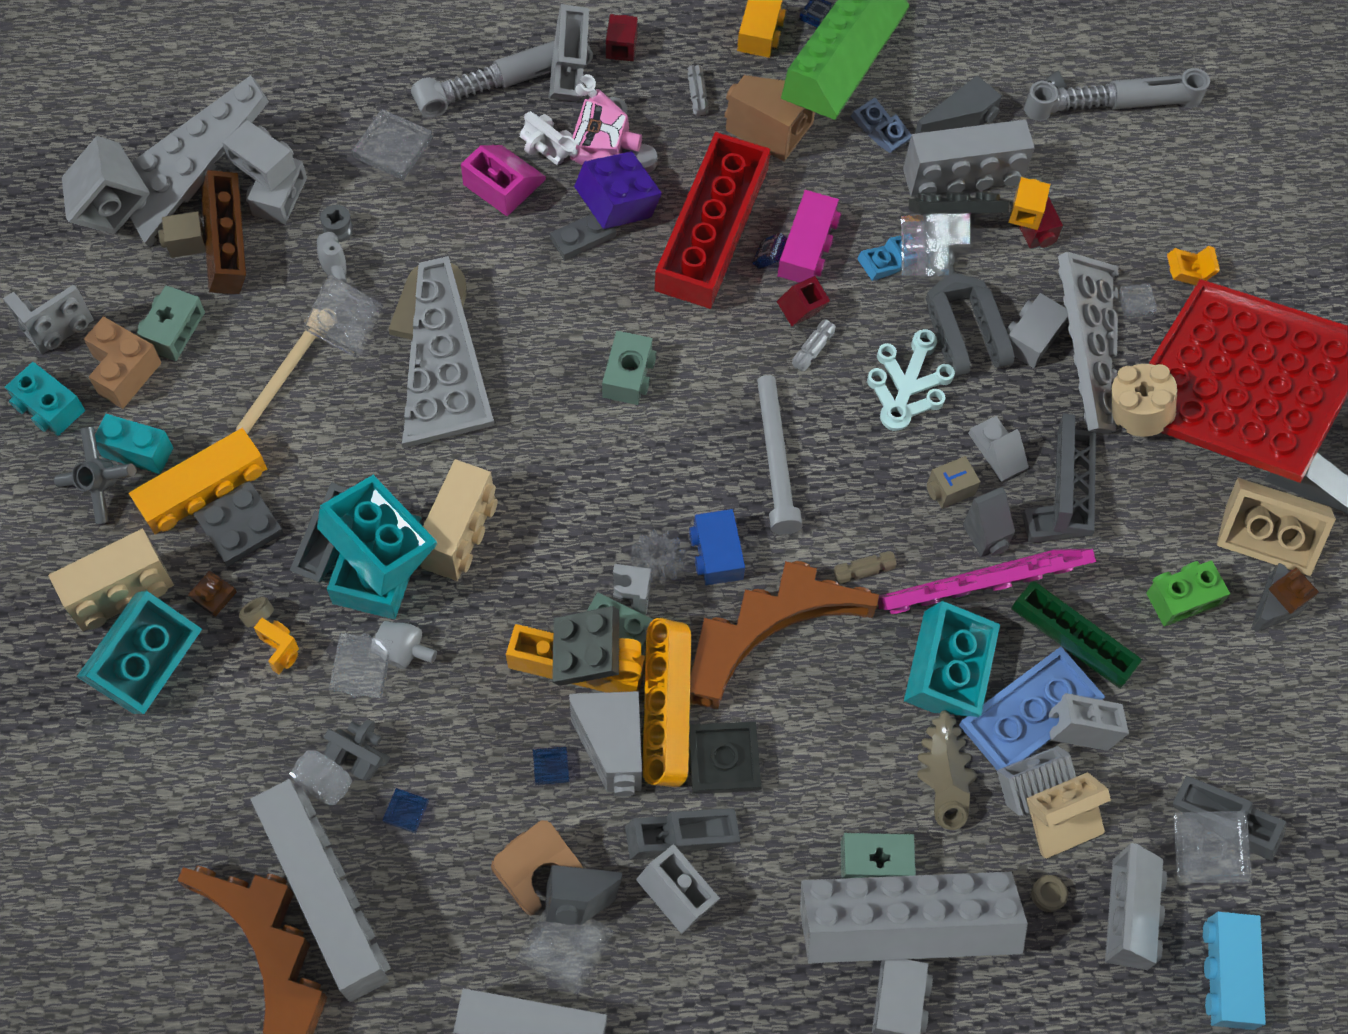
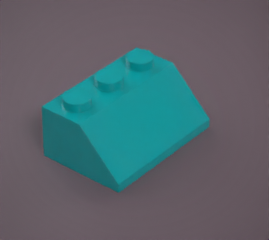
[317,475,437,597]
[904,601,1000,717]

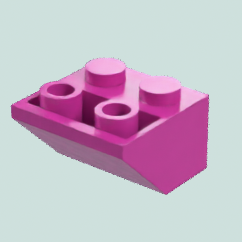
[461,145,546,216]

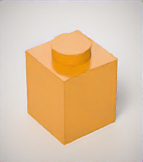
[1009,177,1051,230]

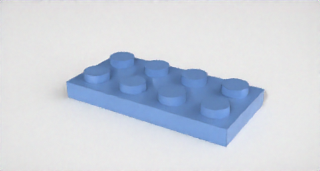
[959,646,1105,770]

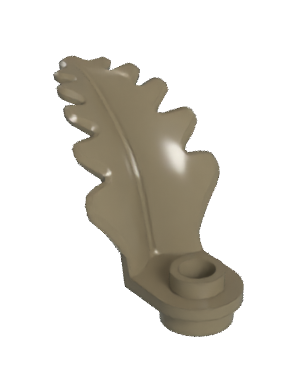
[917,710,977,830]

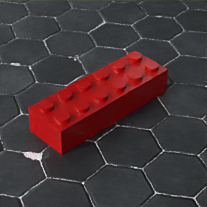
[654,132,771,309]

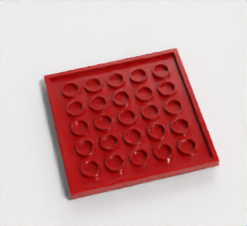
[1149,279,1348,483]

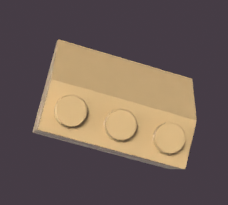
[1217,478,1336,576]

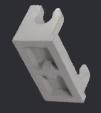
[613,564,651,616]
[1049,693,1129,751]

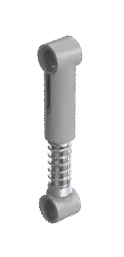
[411,40,593,119]
[1024,68,1210,121]

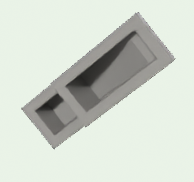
[549,4,589,102]

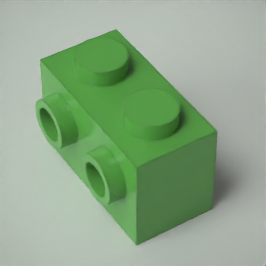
[1146,560,1230,627]

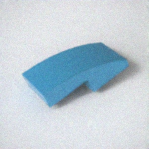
[857,233,927,281]

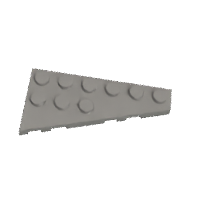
[130,75,269,247]
[1058,252,1118,434]
[402,256,495,448]

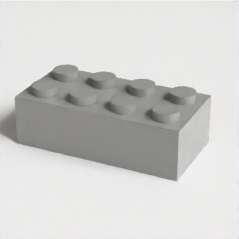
[903,119,1035,197]

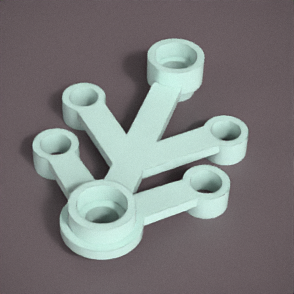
[867,329,955,431]

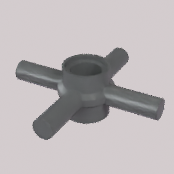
[54,427,136,524]

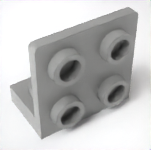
[3,285,94,354]

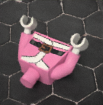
[556,74,642,165]

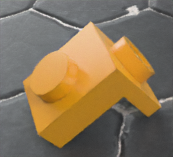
[1167,246,1220,285]
[254,618,299,675]

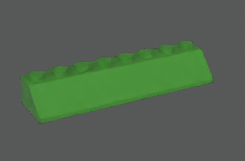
[781,0,909,120]

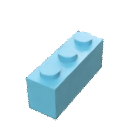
[1203,912,1266,1030]

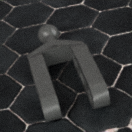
[926,247,1014,377]

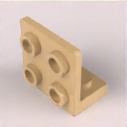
[1026,772,1111,858]

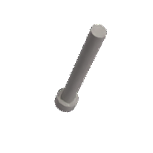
[757,375,803,535]

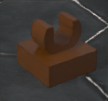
[1268,567,1319,614]
[188,570,237,617]

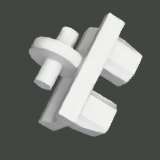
[520,111,573,166]

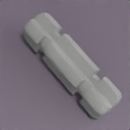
[687,64,709,116]
[792,319,836,371]

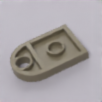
[389,263,467,340]

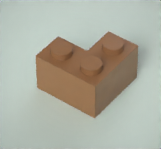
[84,316,162,409]

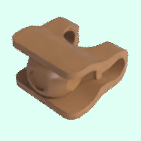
[491,820,583,916]

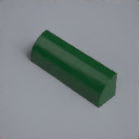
[1011,581,1143,689]

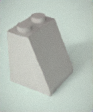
[62,136,150,234]
[569,691,642,797]

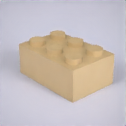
[421,459,498,581]
[48,528,174,631]

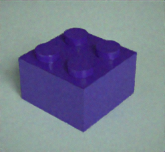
[574,151,662,229]

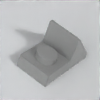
[968,416,1029,482]

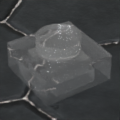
[1118,284,1157,318]

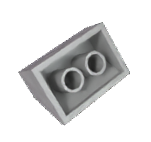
[1105,843,1167,970]

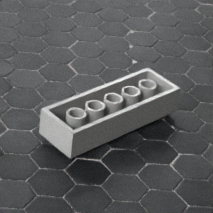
[250,779,391,1002]
[800,872,1027,964]

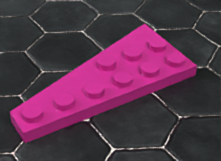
[878,549,1096,614]

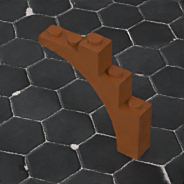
[690,561,879,709]
[177,866,328,1034]

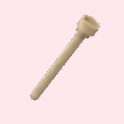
[236,310,332,434]

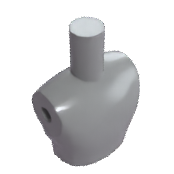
[317,232,347,287]
[372,621,437,669]

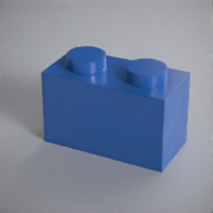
[689,509,745,586]

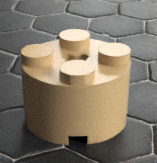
[1112,364,1177,437]

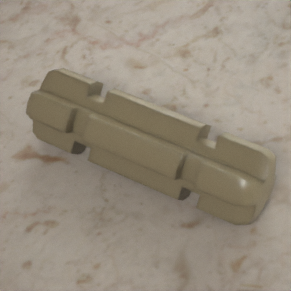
[833,551,897,584]

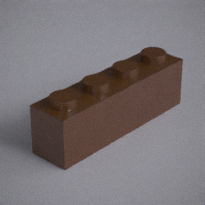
[201,170,246,294]

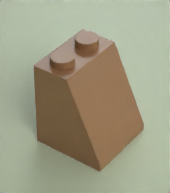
[725,75,815,161]

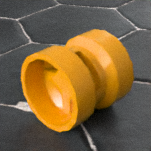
[607,638,641,682]

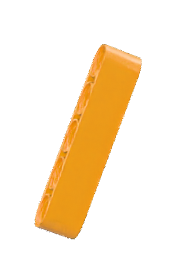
[642,618,691,788]

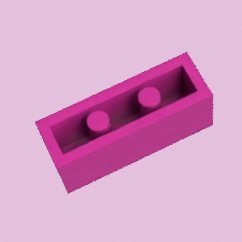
[778,190,842,283]

